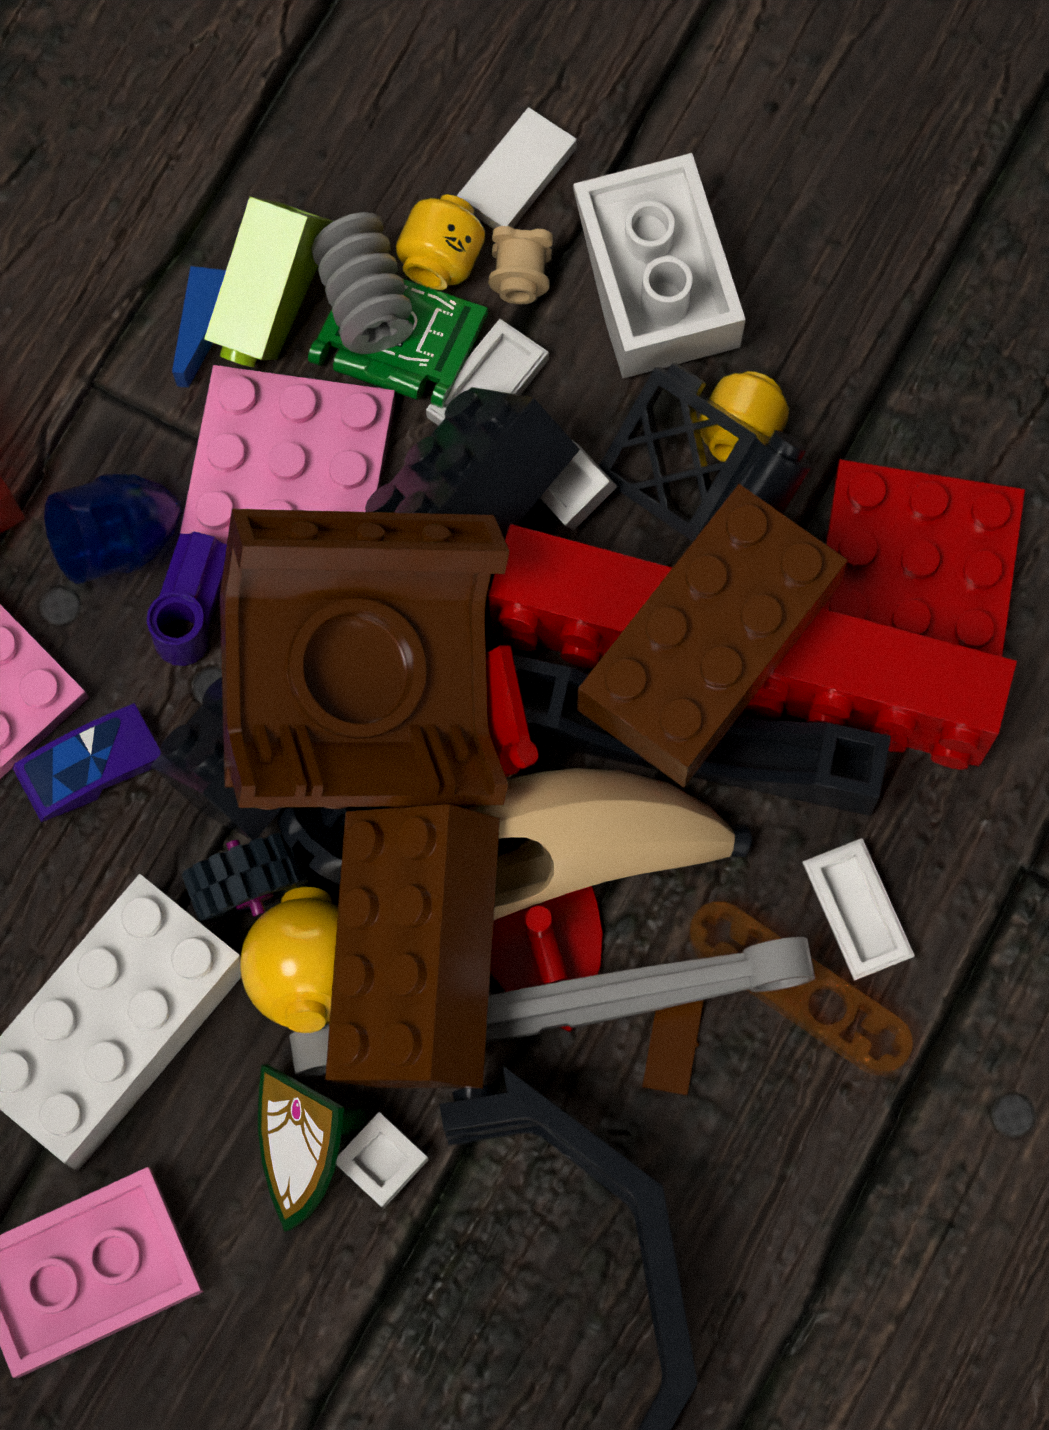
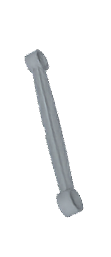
[289,937,816,1077]

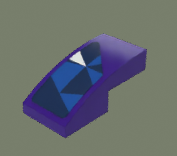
[13,703,161,823]

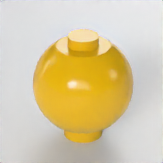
[240,887,338,1033]

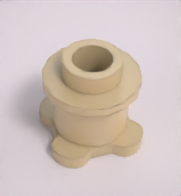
[488,226,553,304]

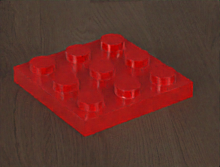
[823,459,1025,657]

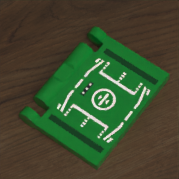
[308,279,489,409]

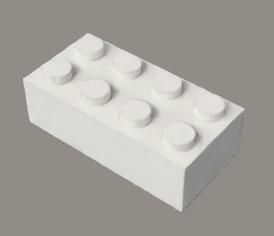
[0,874,241,1171]

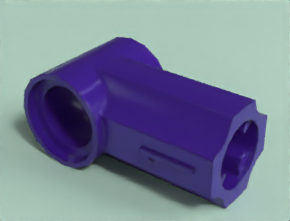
[146,531,227,666]

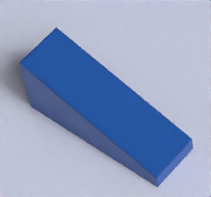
[172,266,226,388]

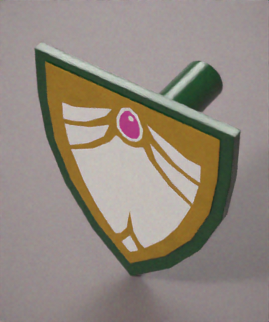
[258,1064,367,1232]

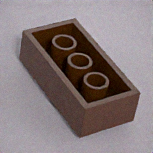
[578,484,848,787]
[325,804,500,1088]

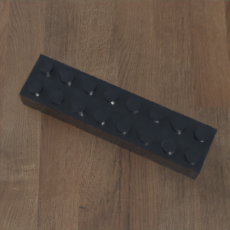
[151,387,580,840]

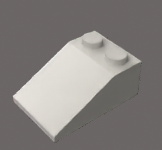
[573,153,746,379]

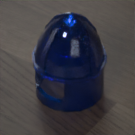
[44,474,182,584]

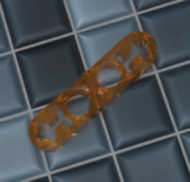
[689,902,913,1076]

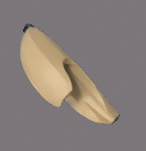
[465,768,752,920]

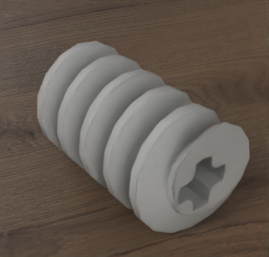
[311,212,413,354]

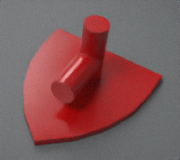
[490,886,603,1032]

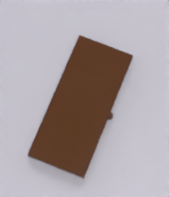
[642,1000,704,1096]

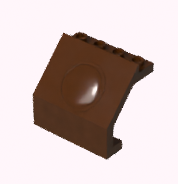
[220,509,509,810]

